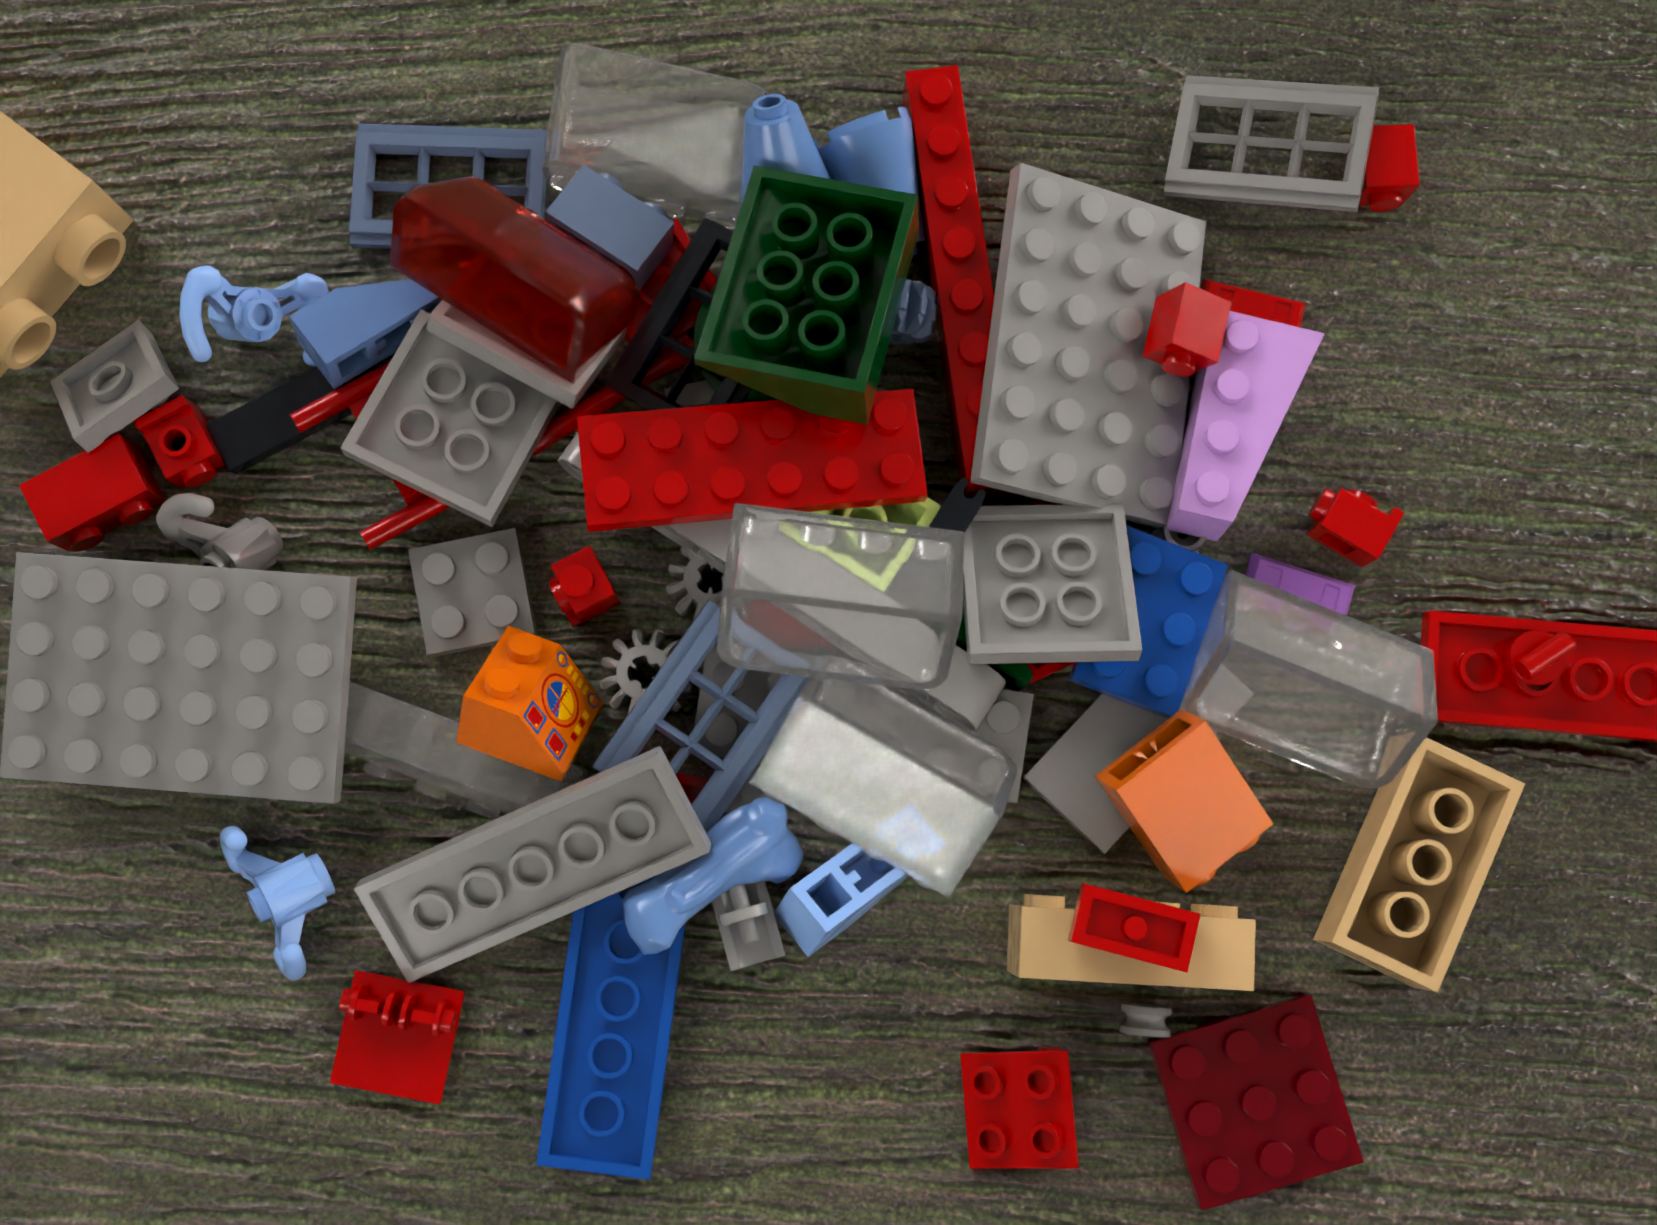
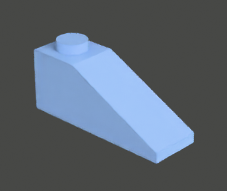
[774,801,946,957]

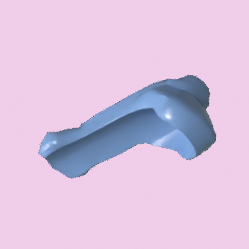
[622,797,803,955]

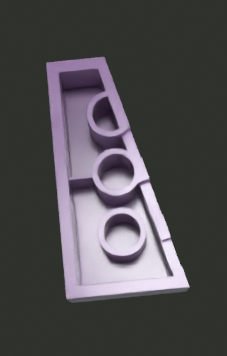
[1165,311,1325,542]

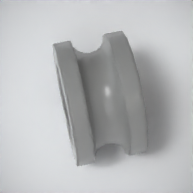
[1119,1003,1172,1037]

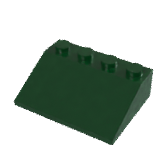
[694,165,919,425]

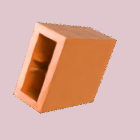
[1095,709,1273,893]

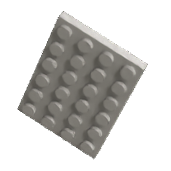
[970,163,1206,530]
[0,552,357,804]

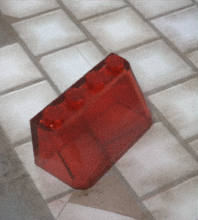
[390,176,639,384]

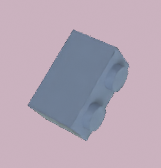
[545,164,674,295]

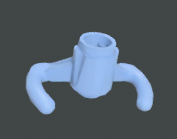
[179,265,329,366]
[219,826,335,981]

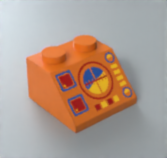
[456,625,603,782]

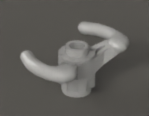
[156,493,283,570]

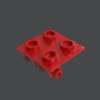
[329,970,465,1105]
[960,1047,1079,1169]

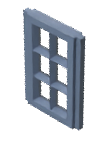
[349,123,548,254]
[593,599,819,833]

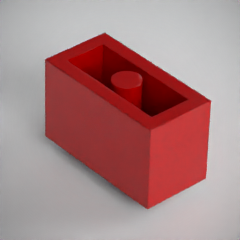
[19,433,166,552]

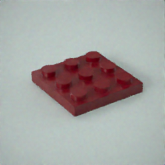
[1147,994,1364,1211]

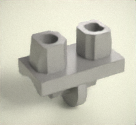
[712,881,786,971]

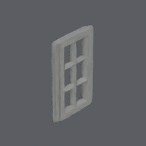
[1164,75,1379,212]

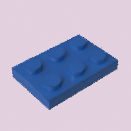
[1068,525,1228,719]

